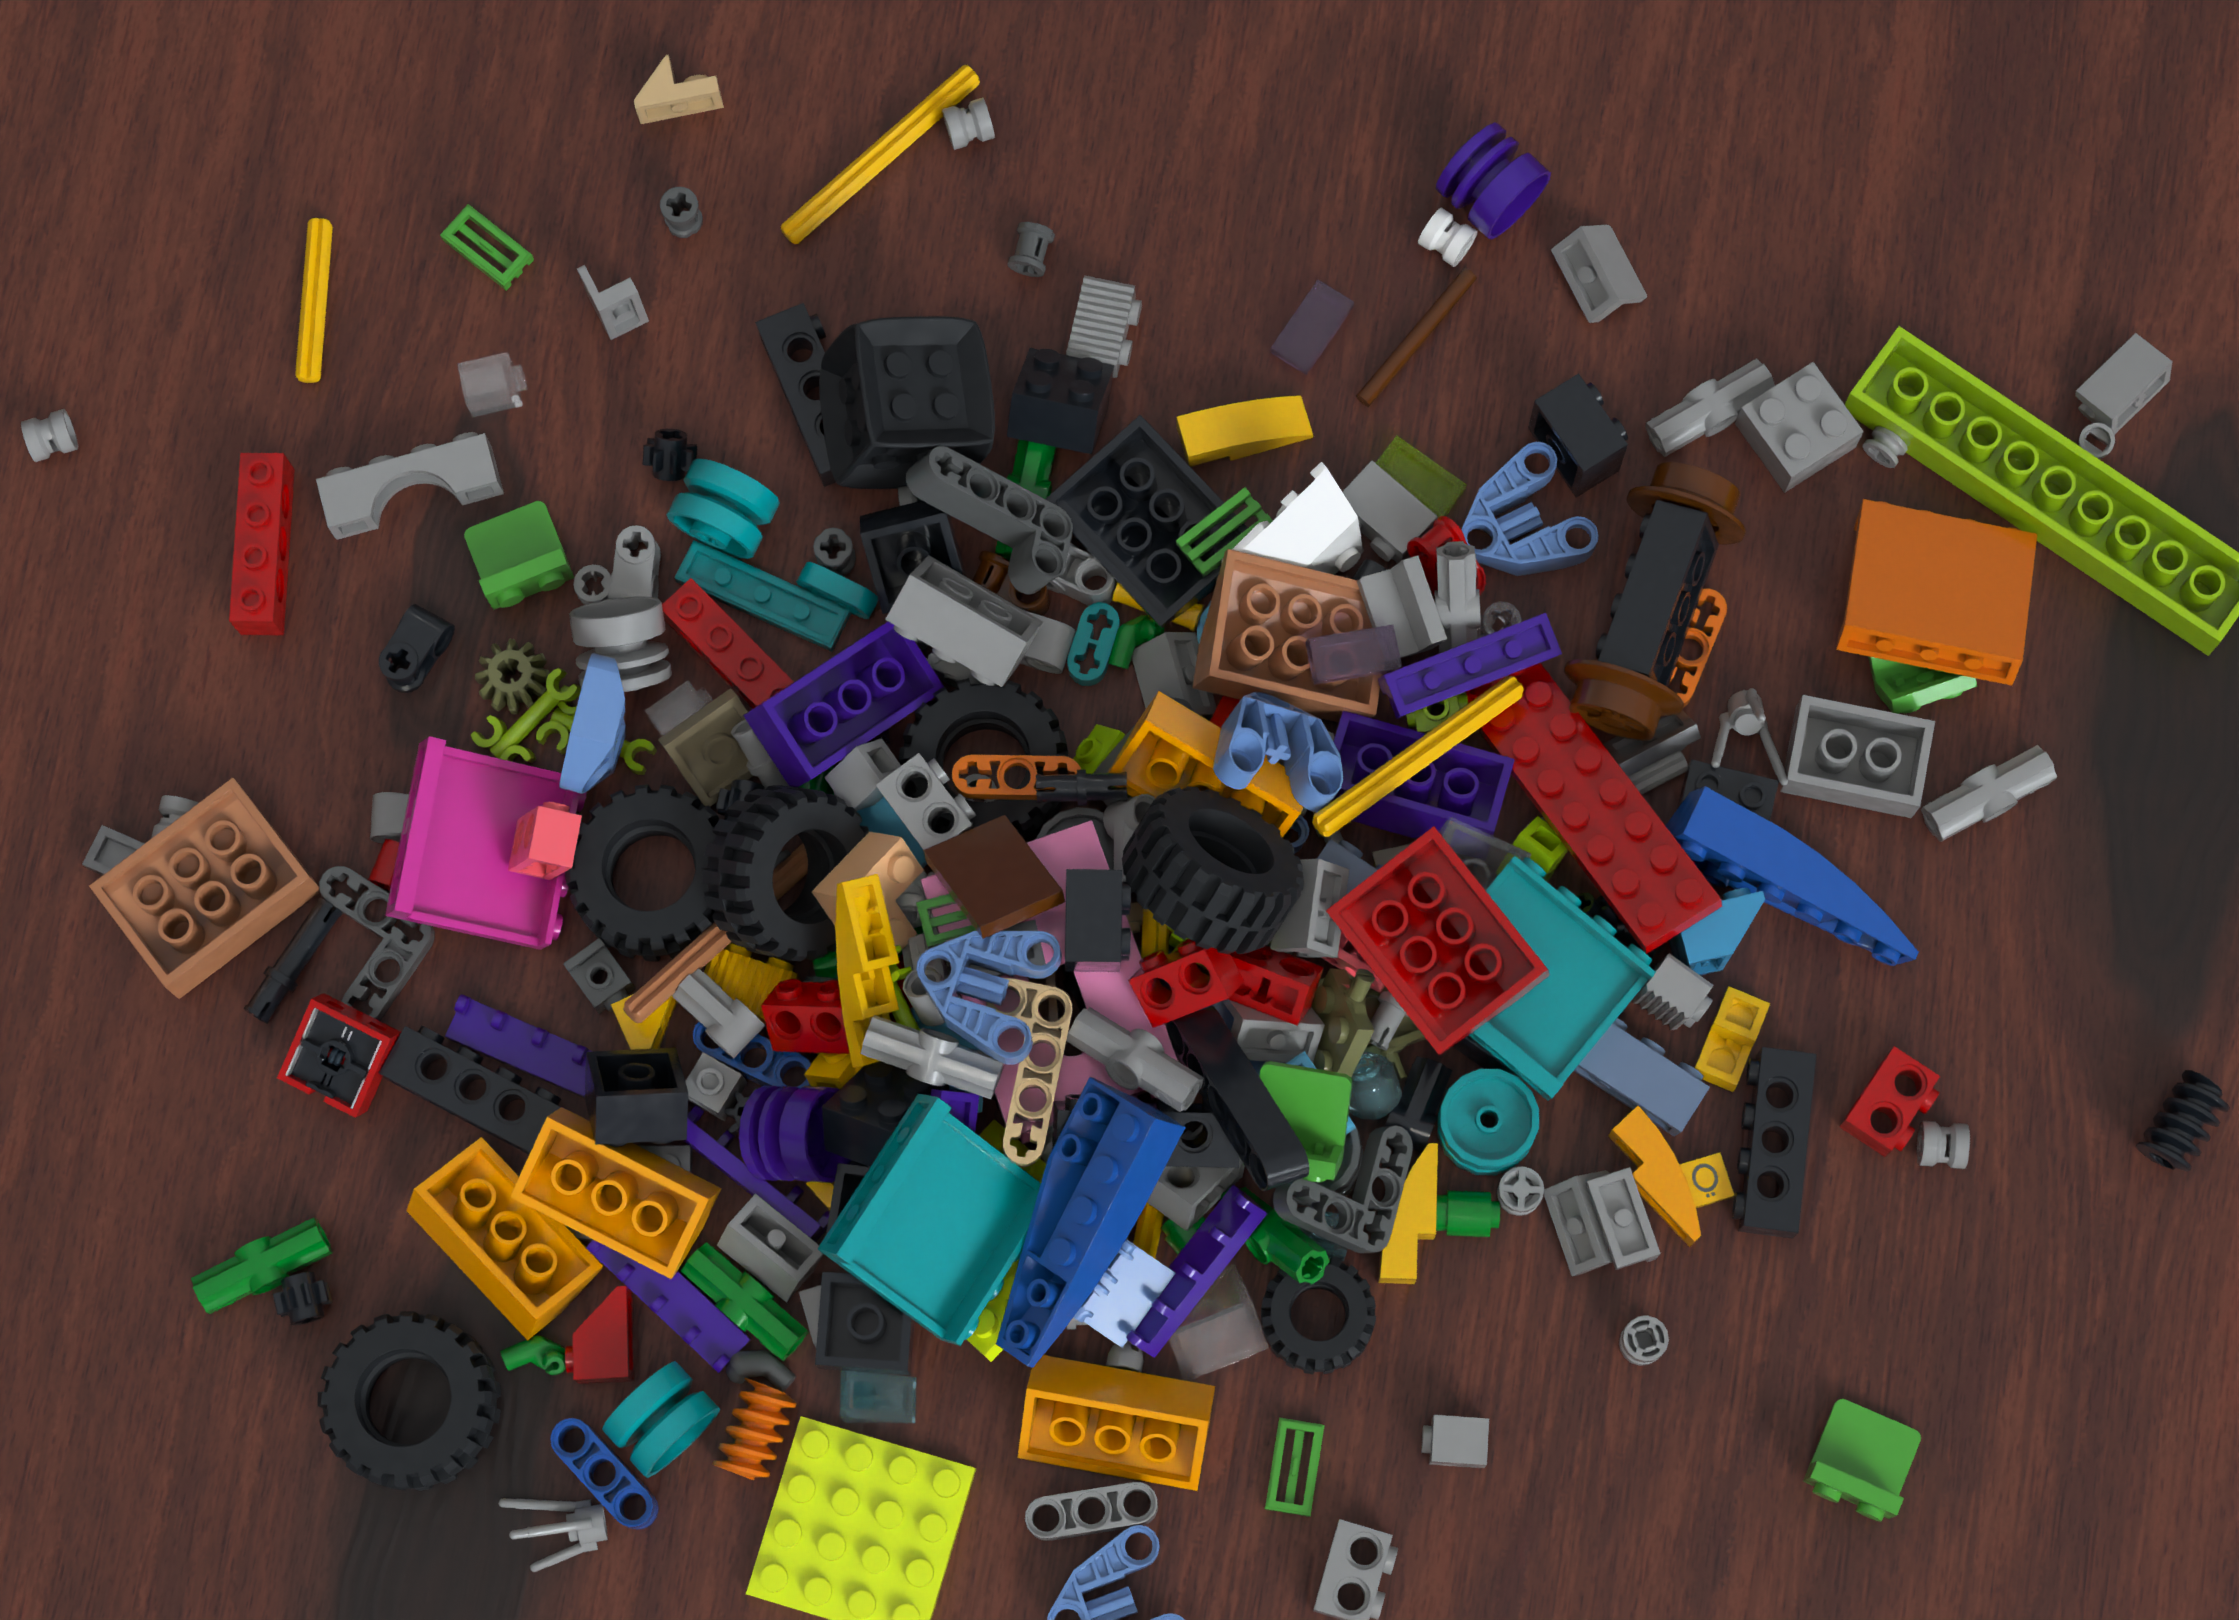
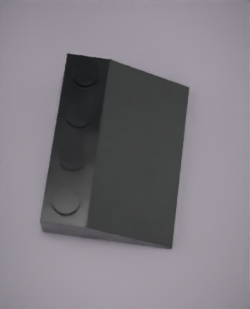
[1046,415,1248,628]

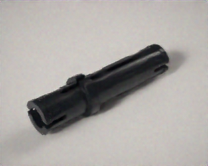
[243,897,343,1024]

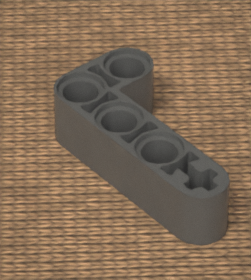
[906,446,1073,595]

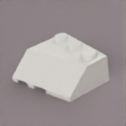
[1221,462,1363,575]

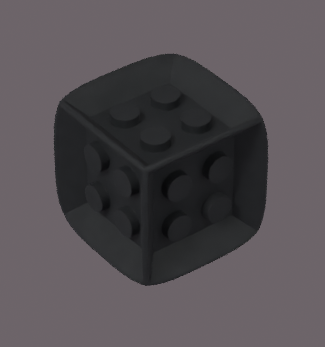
[819,316,995,489]

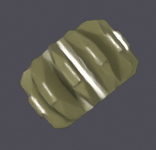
[475,638,550,715]

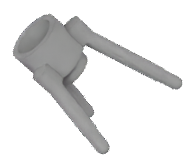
[1711,688,1788,786]
[499,1498,608,1572]

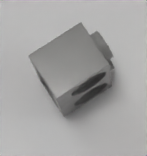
[876,753,976,850]
[1147,1124,1245,1231]
[1313,1519,1398,1620]

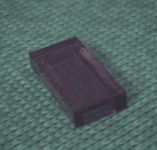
[1271,280,1354,375]
[1305,625,1402,685]

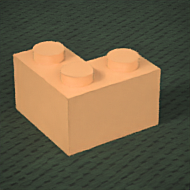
[812,832,924,955]

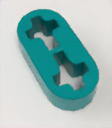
[796,562,879,619]
[1067,602,1120,686]

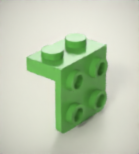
[464,501,575,610]
[1868,656,1978,714]
[1243,1061,1352,1182]
[1803,1399,1921,1522]

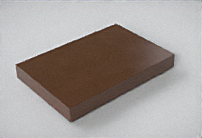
[923,815,1065,939]

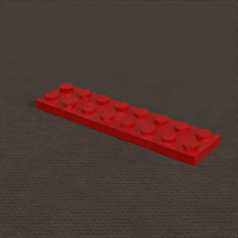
[1464,663,1722,954]

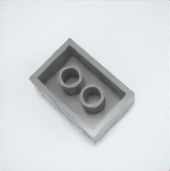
[885,555,1043,687]
[1780,695,1935,818]

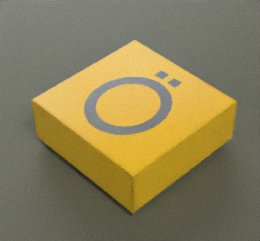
[1679,1153,1734,1208]

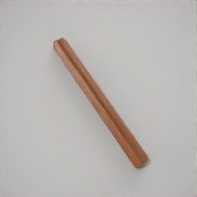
[623,843,808,1023]

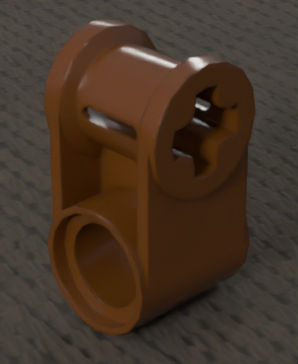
[972,551,1050,616]

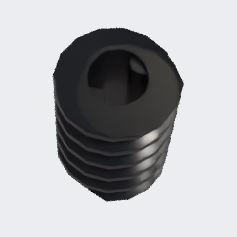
[2136,1070,2230,1172]

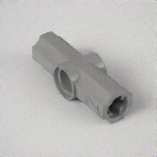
[1645,359,1775,457]
[1435,541,1481,653]
[1921,745,2057,842]
[1066,1007,1204,1112]
[860,1015,1004,1099]

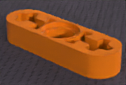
[1669,589,1727,708]
[952,755,1081,800]

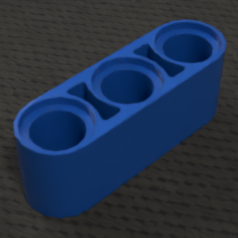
[693,1022,811,1088]
[550,1418,659,1530]

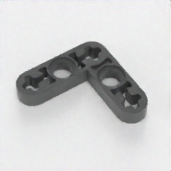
[319,866,435,1021]
[1273,1125,1413,1253]

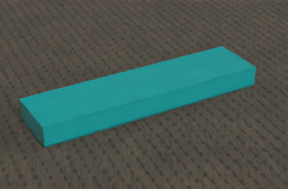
[674,540,851,652]

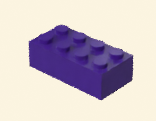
[743,621,944,787]
[1330,711,1515,859]

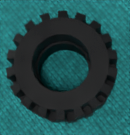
[1261,1256,1376,1374]

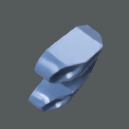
[1461,442,1598,576]
[559,653,626,794]
[1213,692,1343,812]
[916,931,1062,1065]
[1047,1525,1185,1620]

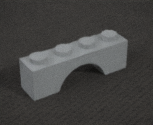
[316,432,504,540]

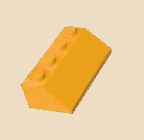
[1108,691,1303,838]
[510,1107,722,1279]
[406,1137,603,1341]
[1017,1355,1215,1491]

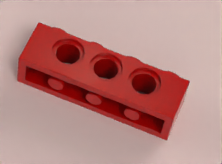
[229,453,295,635]
[662,578,794,709]

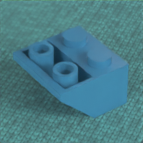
[1668,888,1765,975]

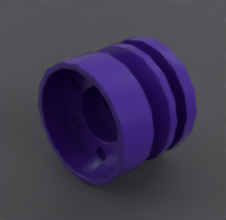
[1436,122,1551,240]
[739,1085,851,1183]

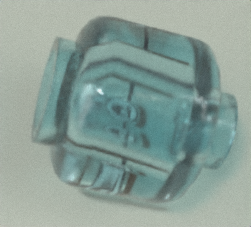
[1349,1052,1402,1119]

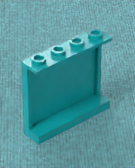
[1469,856,1656,1101]
[818,1094,1041,1346]

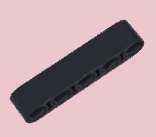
[1166,1005,1309,1191]

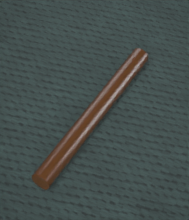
[1356,268,1477,407]

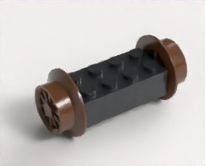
[1564,462,1746,741]

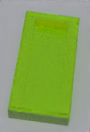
[1376,435,1467,518]

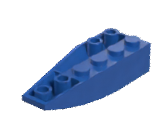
[1665,786,1919,966]
[996,1077,1185,1368]

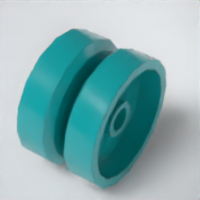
[666,458,780,559]
[1437,1069,1539,1176]
[602,1361,721,1478]

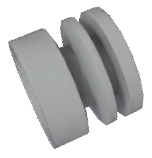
[569,597,672,692]

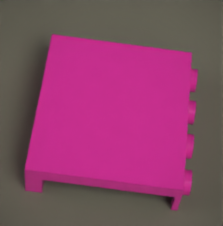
[385,736,587,950]

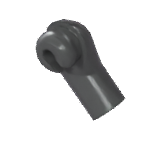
[726,1350,796,1392]

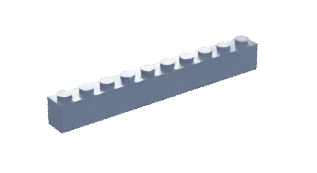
[1317,839,1710,1137]

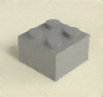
[1735,362,1864,493]

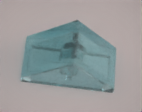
[840,1370,916,1424]

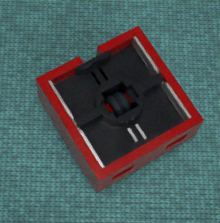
[277,993,401,1118]

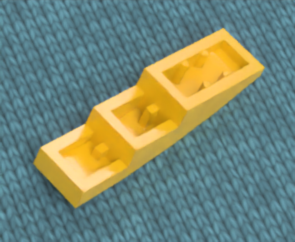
[835,874,899,1068]

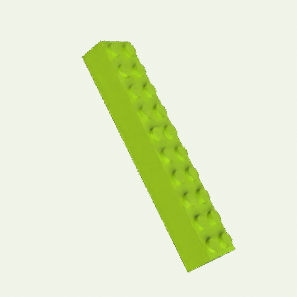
[1845,326,2239,656]

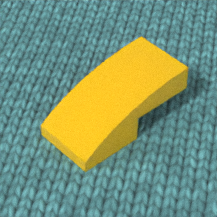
[1694,986,1770,1092]

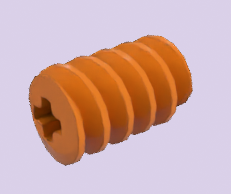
[712,1378,797,1480]

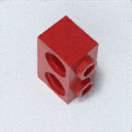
[1128,938,1244,1028]
[1228,946,1324,1026]
[761,979,850,1054]
[1839,1046,1940,1157]

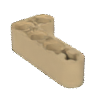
[986,978,1072,1167]

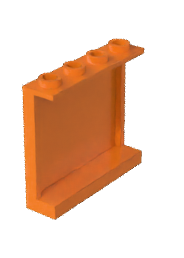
[1836,499,2037,685]

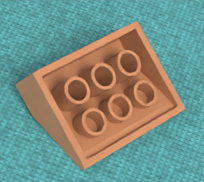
[1192,549,1384,723]
[89,778,320,999]

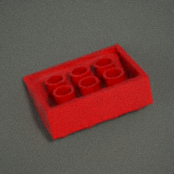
[1326,826,1550,1055]

